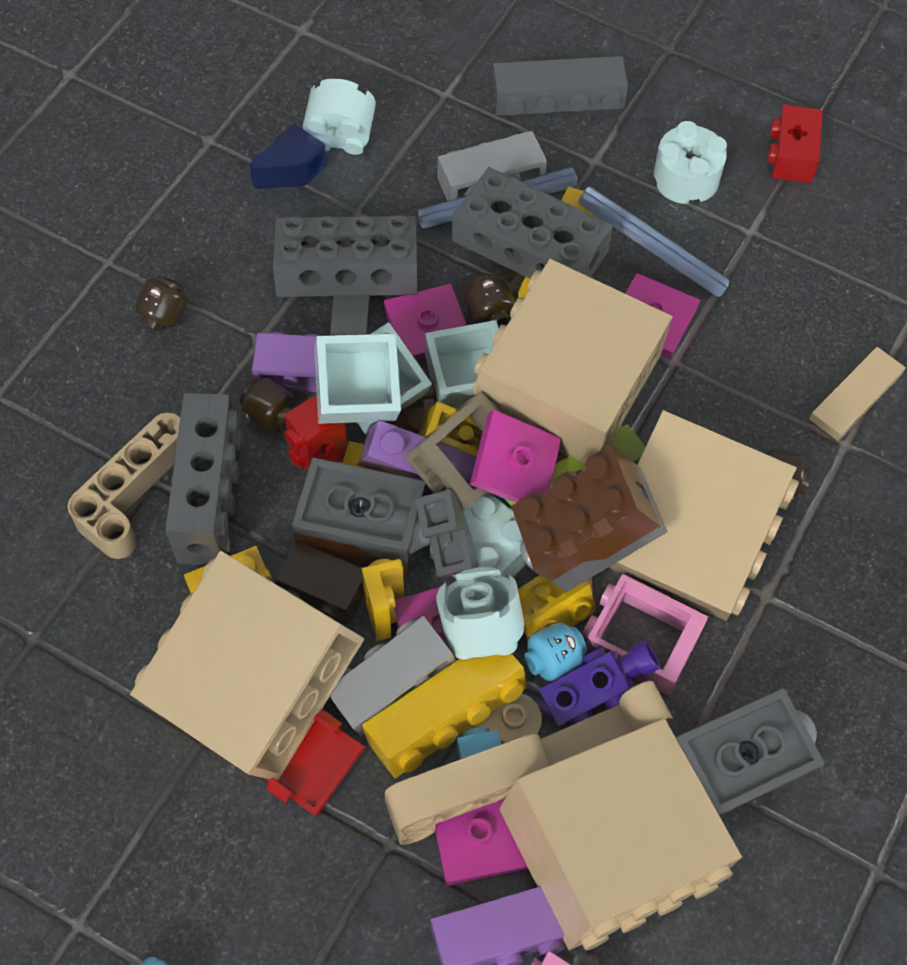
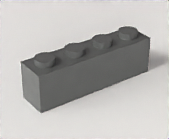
[492,56,628,116]

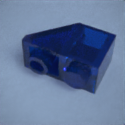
[249,124,327,189]

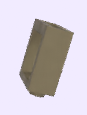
[404,392,499,511]

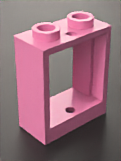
[582,574,709,696]

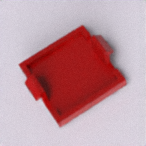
[264,709,366,817]

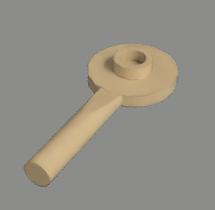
[458,694,542,744]

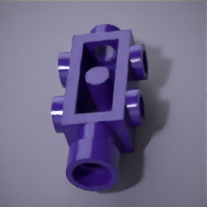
[539,639,660,726]

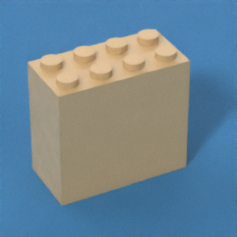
[472,259,673,465]
[608,410,799,622]
[130,551,364,781]
[499,718,742,951]

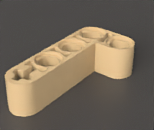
[67,413,180,559]
[541,681,673,765]
[385,734,551,845]

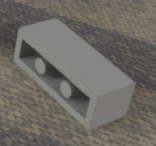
[437,131,547,201]
[330,616,457,736]

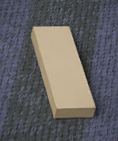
[809,347,906,441]

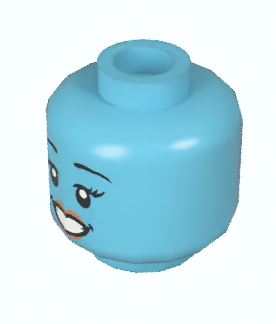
[524,622,587,681]

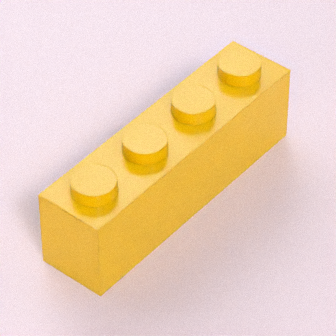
[362,654,527,779]

